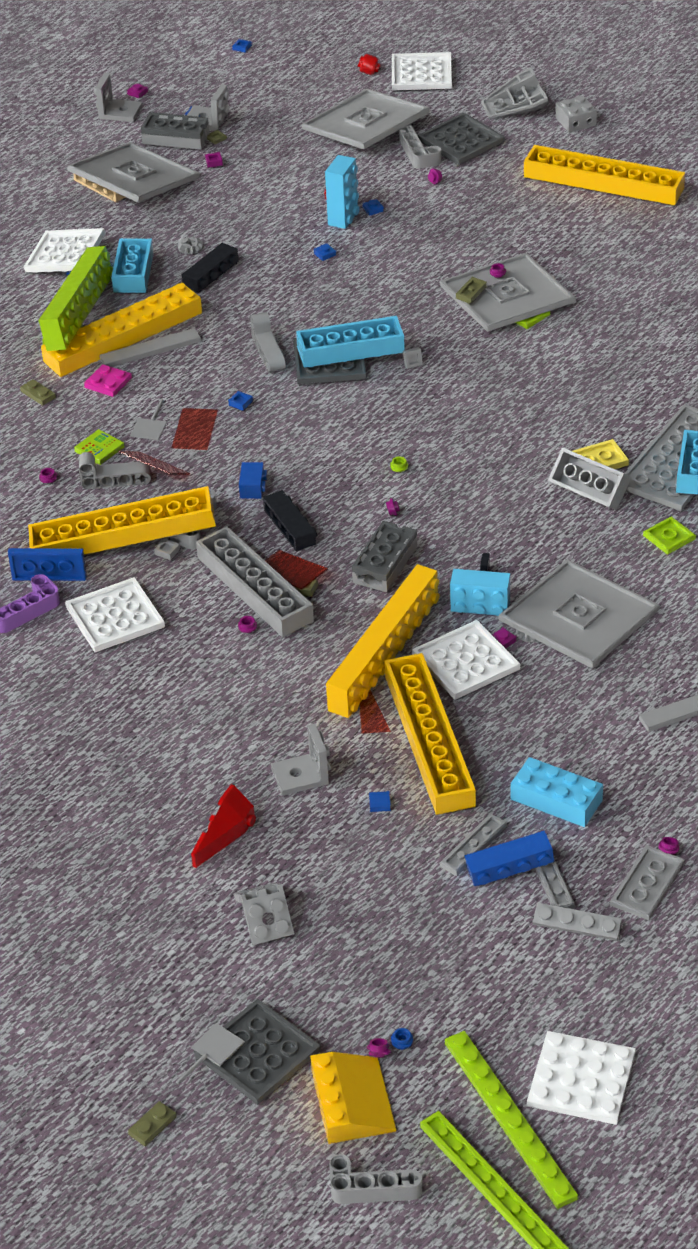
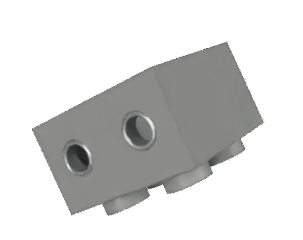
[555,96,597,133]

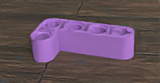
[0,574,60,633]

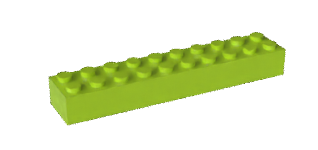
[38,246,113,351]

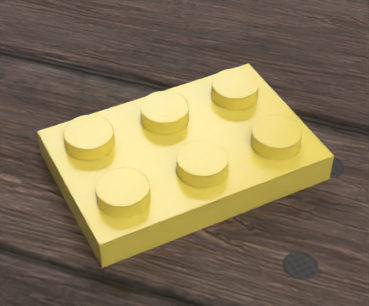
[572,439,629,469]

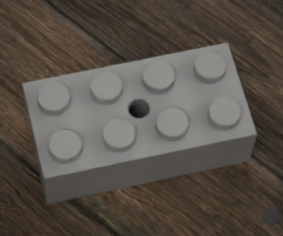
[548,447,632,510]

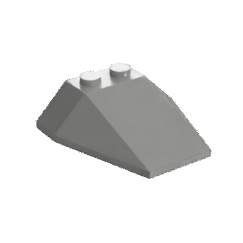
[480,67,549,119]

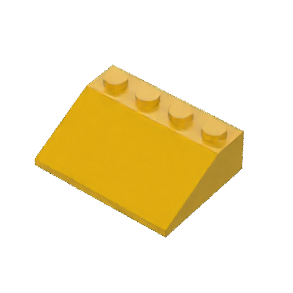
[310,1052,396,1144]

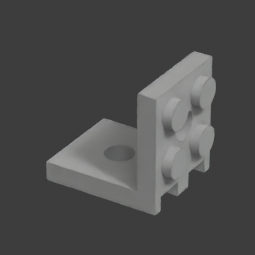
[94,72,142,122]
[187,84,229,131]
[271,723,331,796]
[233,883,294,945]

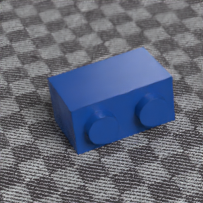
[239,462,267,499]

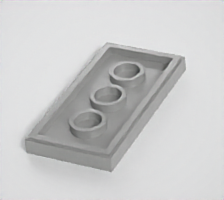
[610,845,685,920]

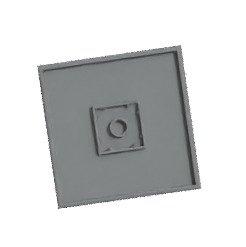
[301,89,430,149]
[67,142,200,203]
[440,253,576,332]
[499,559,660,668]

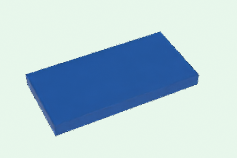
[8,548,87,581]

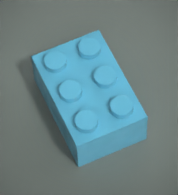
[450,569,510,616]

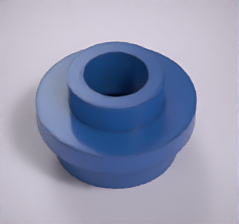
[391,1028,413,1050]

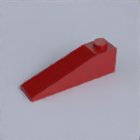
[191,784,256,868]

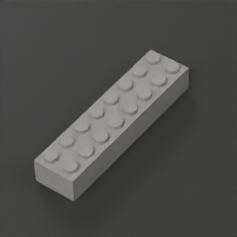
[196,526,314,637]

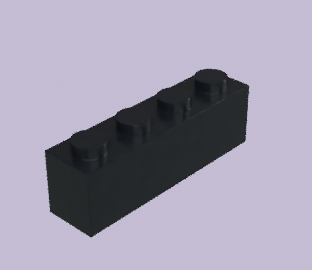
[182,243,239,293]
[263,490,317,552]

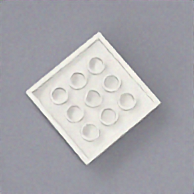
[392,52,452,91]
[24,228,106,273]
[65,577,165,652]
[412,620,520,700]
[527,1031,636,1125]

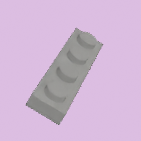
[533,902,622,941]

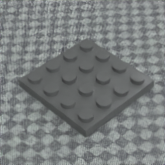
[418,112,505,165]
[293,338,366,385]
[194,999,321,1105]

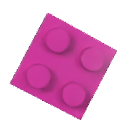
[84,364,132,397]

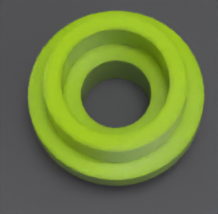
[390,456,408,472]

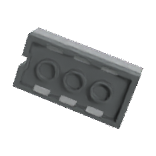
[141,112,209,150]
[352,521,417,592]

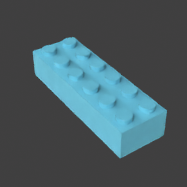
[296,316,405,368]

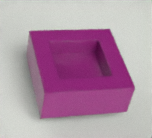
[127,83,148,99]
[205,152,223,168]
[492,628,516,649]

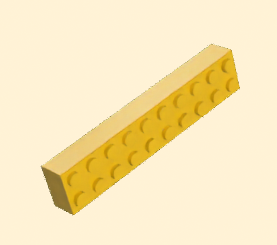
[524,145,685,205]
[41,282,202,377]
[28,486,216,555]
[326,564,440,718]
[384,653,476,815]

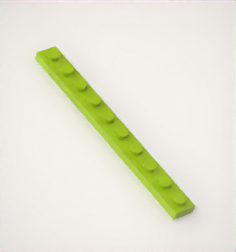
[445,1031,578,1209]
[420,1110,568,1249]

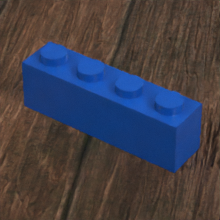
[464,830,555,886]

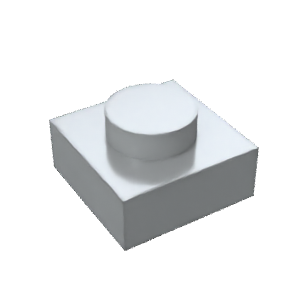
[403,347,423,369]
[154,538,180,560]

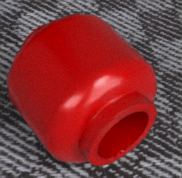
[358,54,381,75]

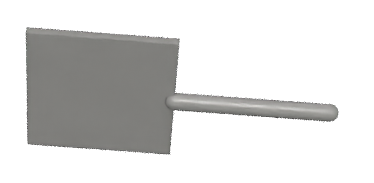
[130,399,167,440]
[176,1023,245,1084]

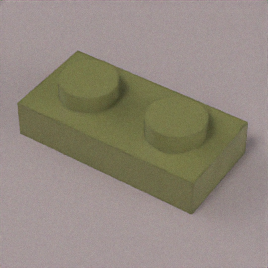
[456,277,487,304]
[20,379,56,406]
[128,1101,176,1146]

